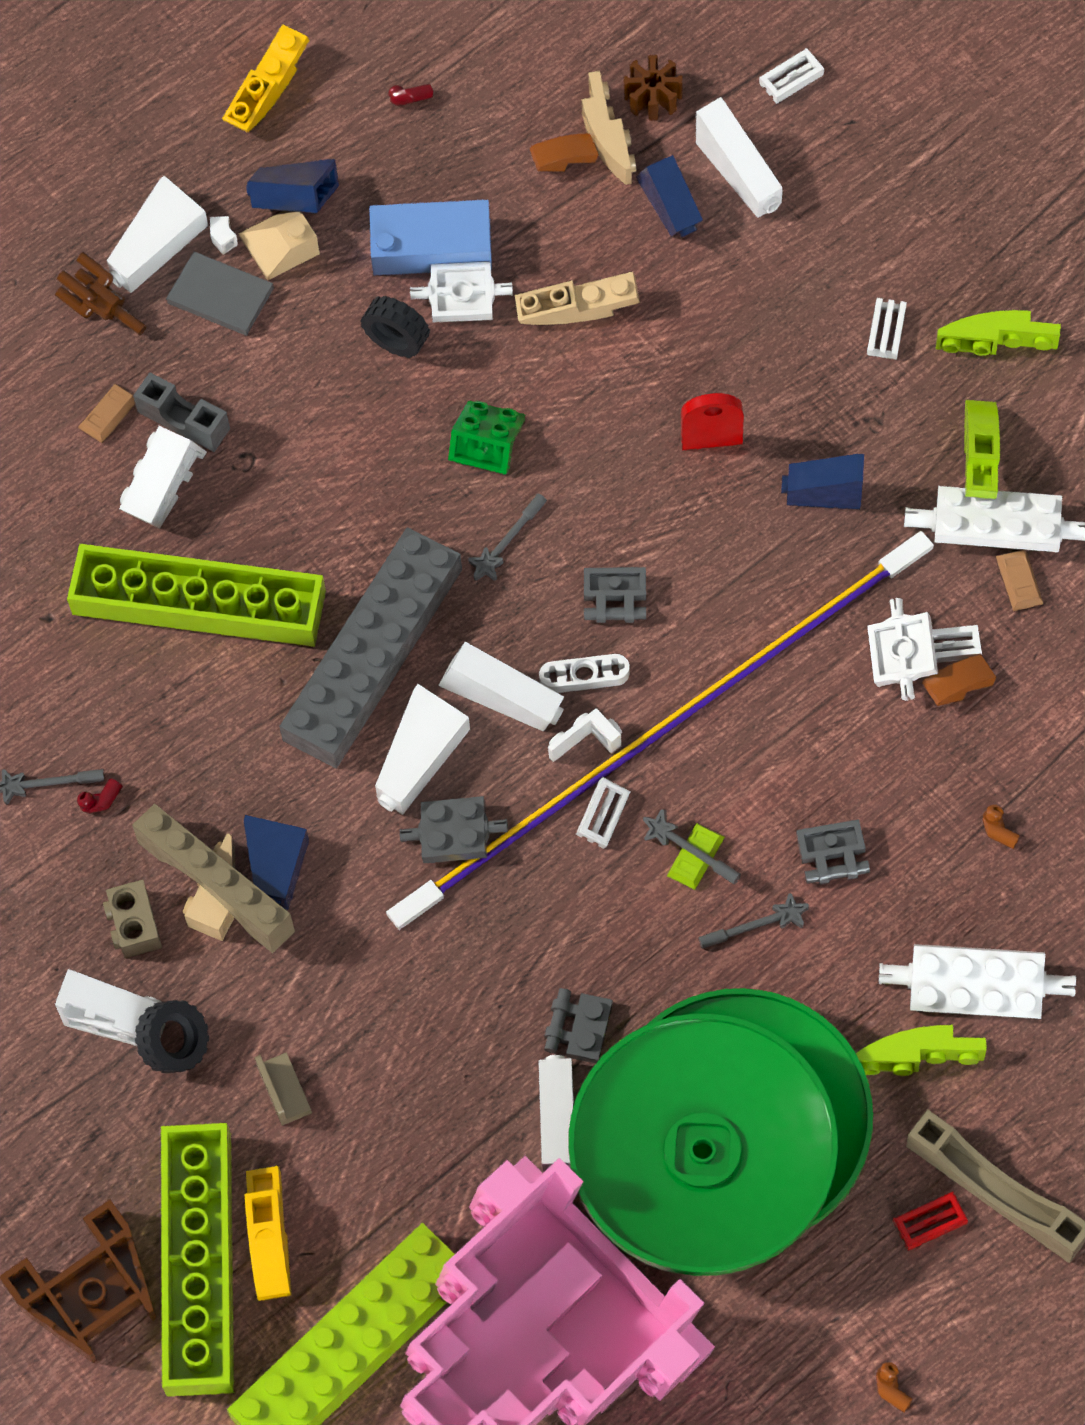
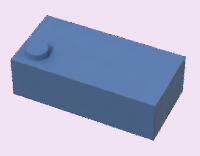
[370,200,492,276]

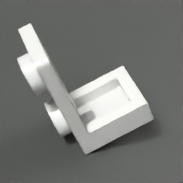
[548,708,622,762]

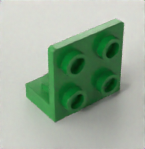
[448,401,526,474]

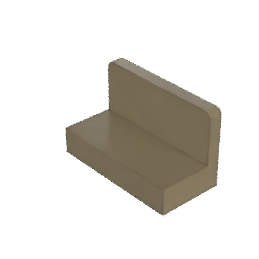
[254,1052,312,1126]

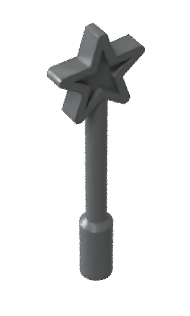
[468,494,547,581]
[0,769,105,805]
[643,809,741,885]
[698,893,809,949]

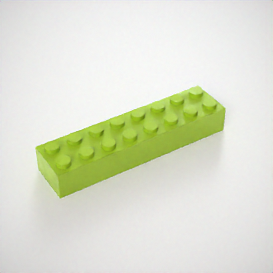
[67,544,326,647]
[161,1123,234,1397]
[227,1223,455,1425]

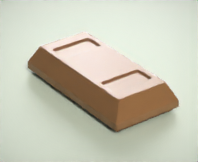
[78,383,135,443]
[996,549,1043,611]

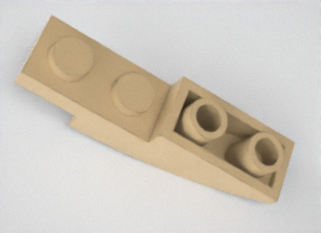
[582,71,636,185]
[515,272,640,325]

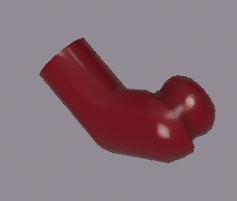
[388,84,433,106]
[77,778,123,814]

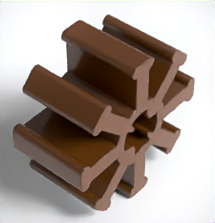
[624,55,683,121]

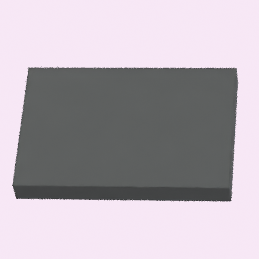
[166,251,274,336]

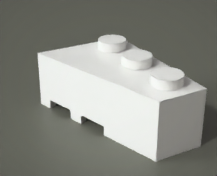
[119,426,207,529]
[55,969,166,1046]

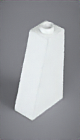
[696,97,783,218]
[107,176,208,293]
[439,642,564,731]
[375,684,470,815]
[539,1055,574,1173]

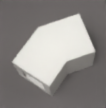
[210,216,238,255]

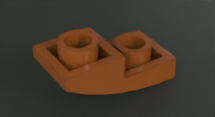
[530,133,599,171]
[922,654,997,706]

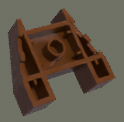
[0,1199,157,1363]

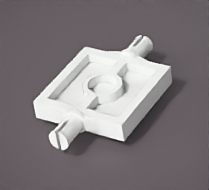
[410,261,513,322]
[867,598,938,701]

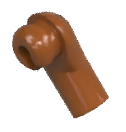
[982,805,1020,849]
[876,1362,913,1413]

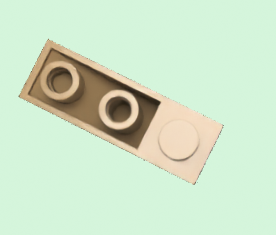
[183,834,235,941]

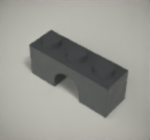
[133,372,230,452]

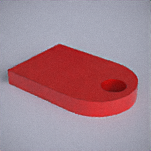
[681,393,744,450]

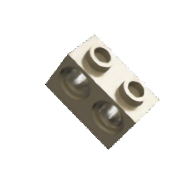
[103,880,162,959]

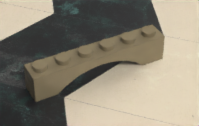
[132,804,295,953]
[906,1110,1085,1263]

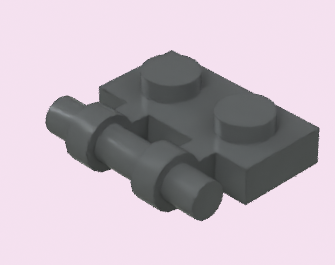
[584,567,646,623]
[796,819,870,885]
[544,988,613,1064]

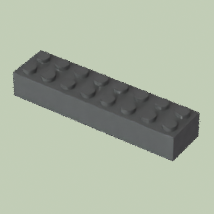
[279,527,462,769]

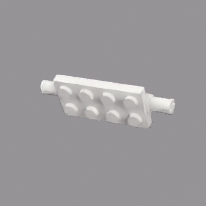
[904,486,1085,552]
[879,944,1076,1019]

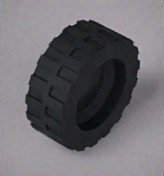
[360,296,430,358]
[135,1000,209,1073]

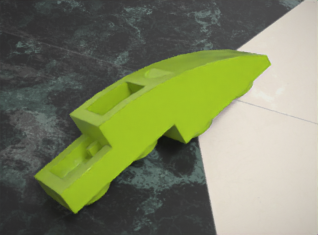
[936,310,1061,356]
[964,400,1000,499]
[856,1025,986,1076]

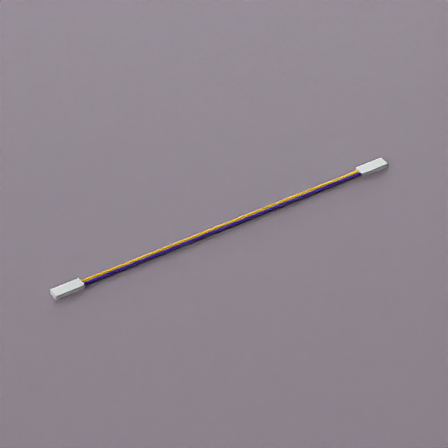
[386,531,934,930]

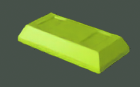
[667,823,725,890]

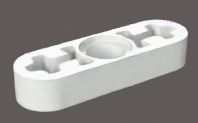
[539,654,630,693]

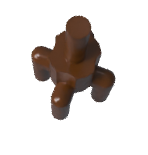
[55,252,147,335]

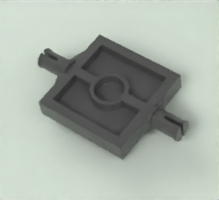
[399,796,508,864]

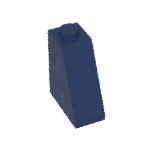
[636,155,703,238]
[246,159,339,213]
[781,454,864,510]
[244,815,309,910]

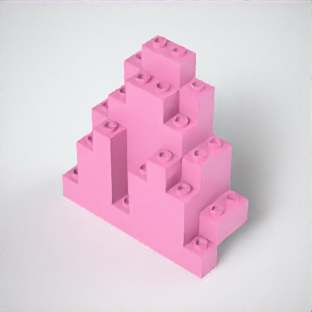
[400,1156,715,1425]

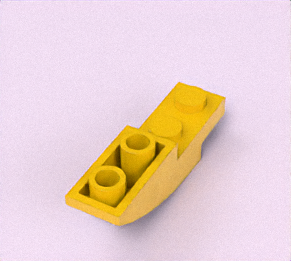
[222,24,309,133]
[245,1166,291,1301]

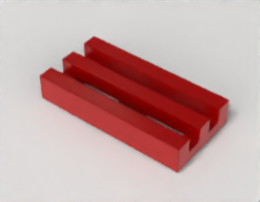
[893,1192,968,1251]

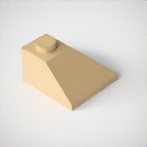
[239,210,320,280]

